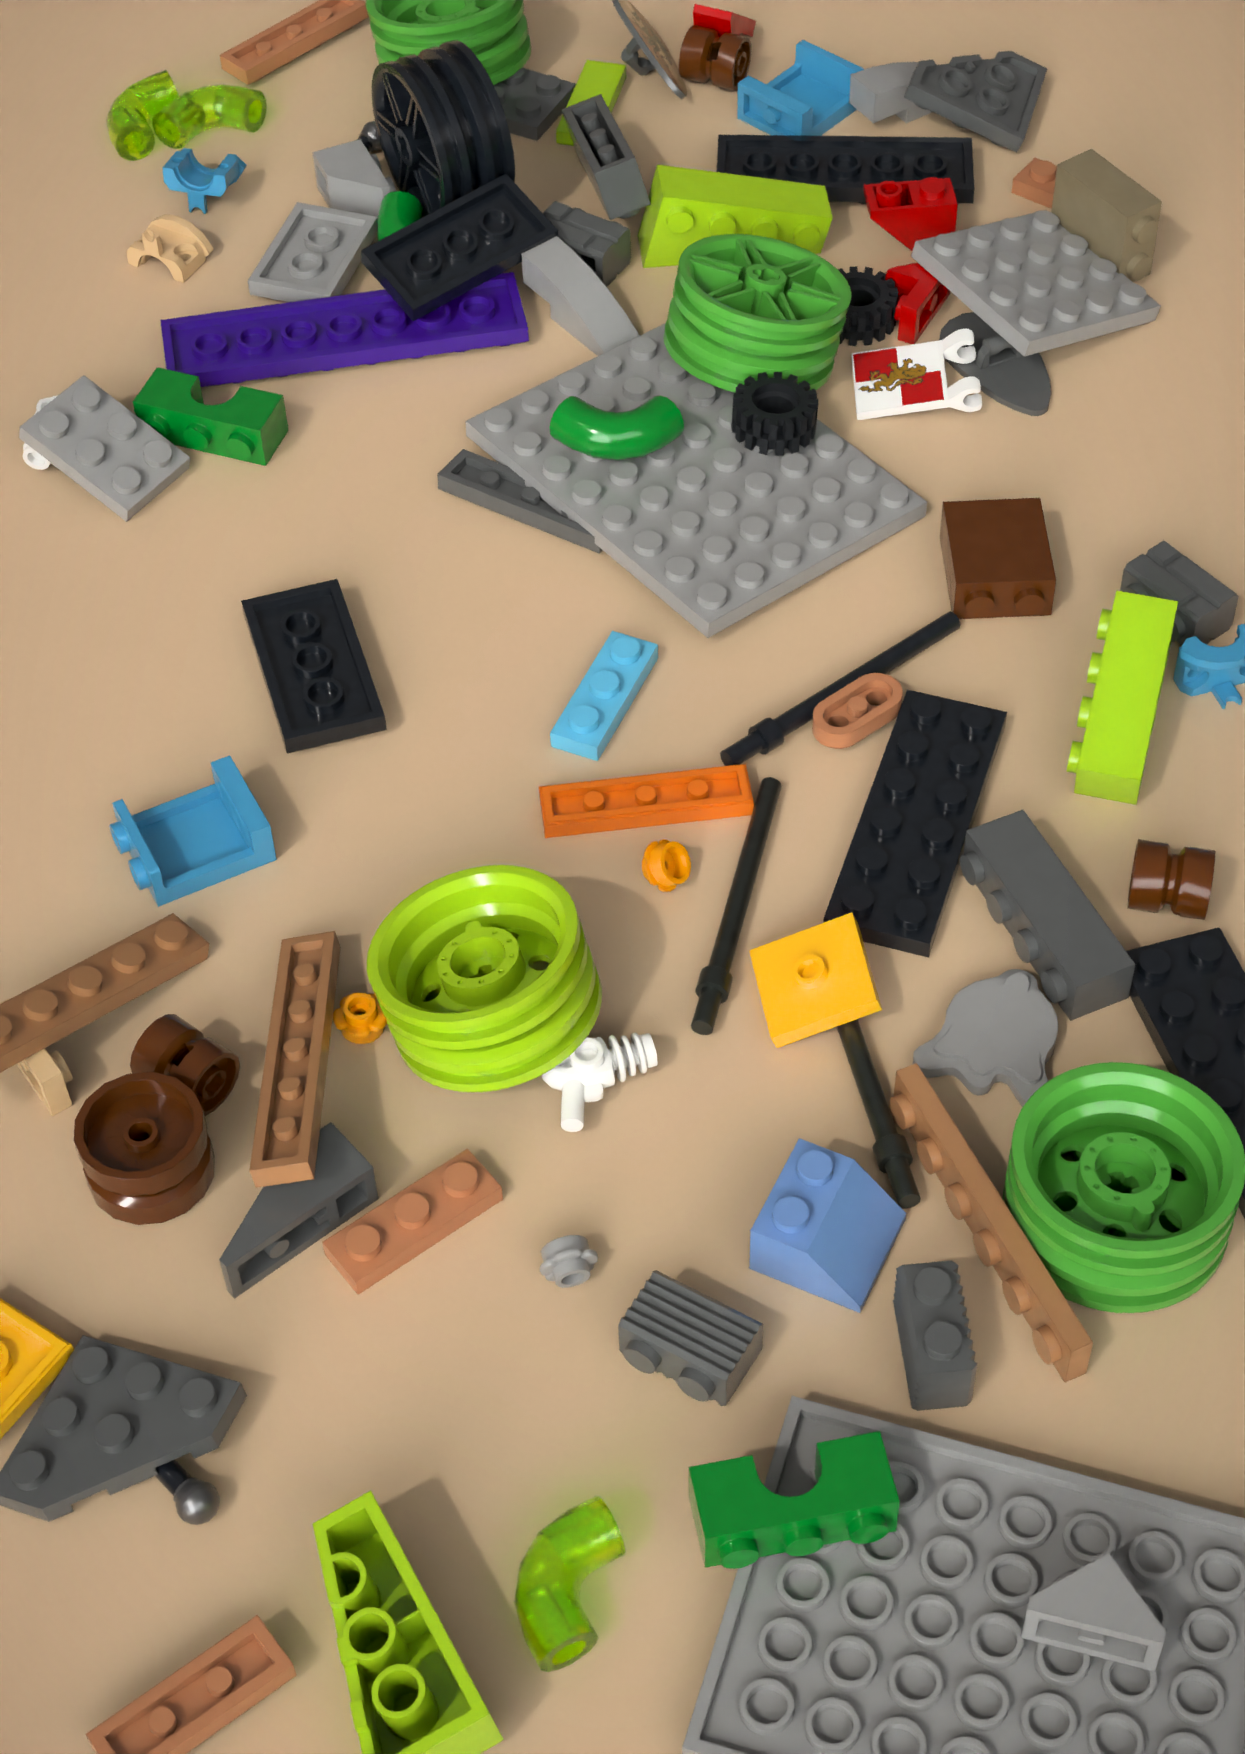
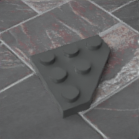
[904,51,1047,152]
[0,1335,247,1522]

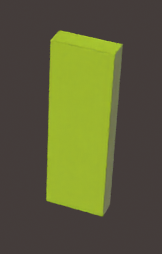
[556,60,626,146]

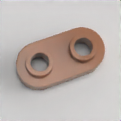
[812,673,903,749]

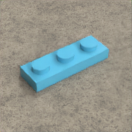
[550,631,658,761]

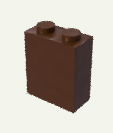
[940,498,1056,619]

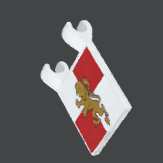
[851,329,982,420]

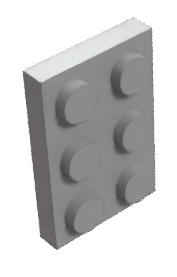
[248,202,378,302]
[19,375,191,522]

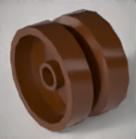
[74,1072,215,1225]

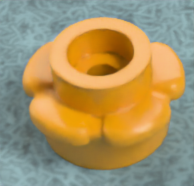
[642,839,691,892]
[333,992,387,1044]

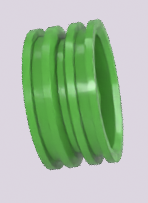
[366,0,531,85]
[663,234,851,393]
[1002,1062,1245,1313]

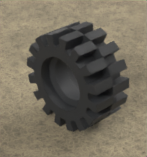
[838,266,898,346]
[731,372,819,456]

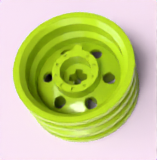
[367,865,602,1092]

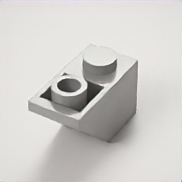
[313,139,396,217]

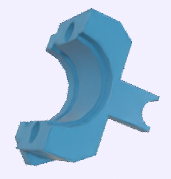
[162,148,246,214]
[1173,624,1245,709]

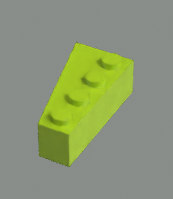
[637,165,833,268]
[1067,590,1178,805]
[312,1490,504,1754]

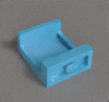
[737,40,864,136]
[109,755,277,907]

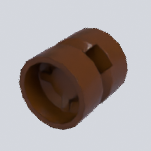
[679,25,751,91]
[1127,839,1216,920]
[130,1014,240,1116]

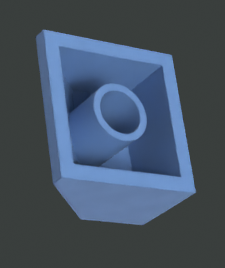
[749,1138,906,1313]

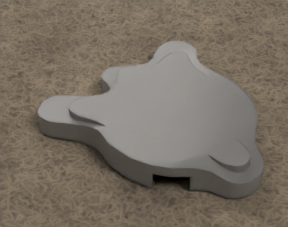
[912,969,1058,1107]

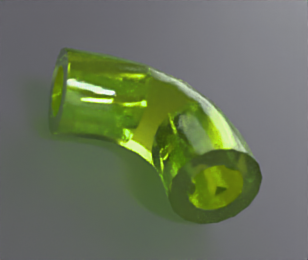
[106,70,182,161]
[152,85,267,149]
[514,1495,626,1672]

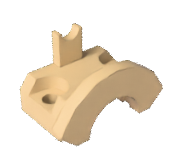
[126,214,214,283]

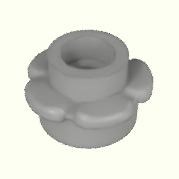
[540,1235,598,1288]

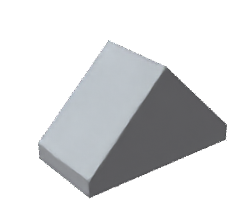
[1021,1552,1166,1671]

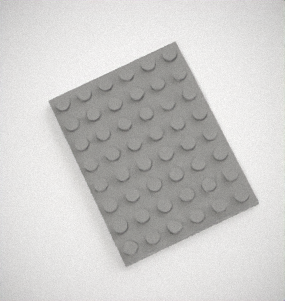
[466,323,927,638]
[682,1396,1245,1754]

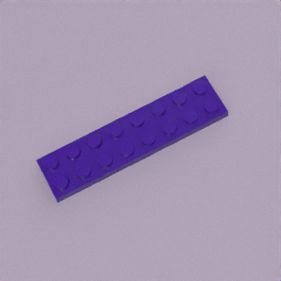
[160,272,529,387]

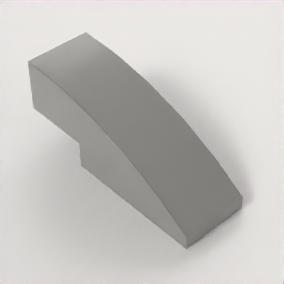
[849,62,932,123]
[521,236,640,356]

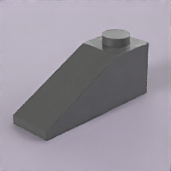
[219,1122,378,1299]

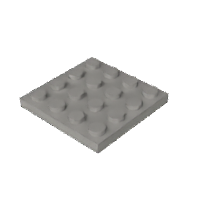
[911,210,1161,357]

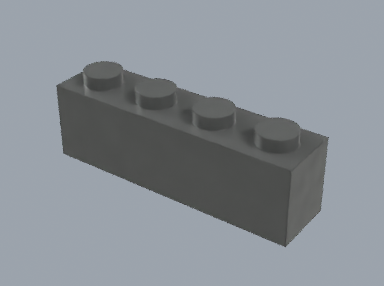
[562,94,651,220]
[960,810,1135,1021]

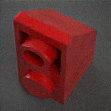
[863,177,958,251]

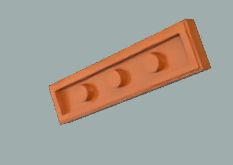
[539,764,754,838]

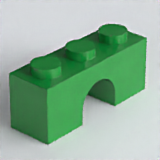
[133,367,289,466]
[688,1431,900,1569]

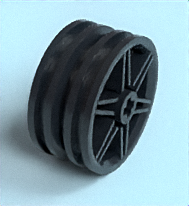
[371,40,515,218]

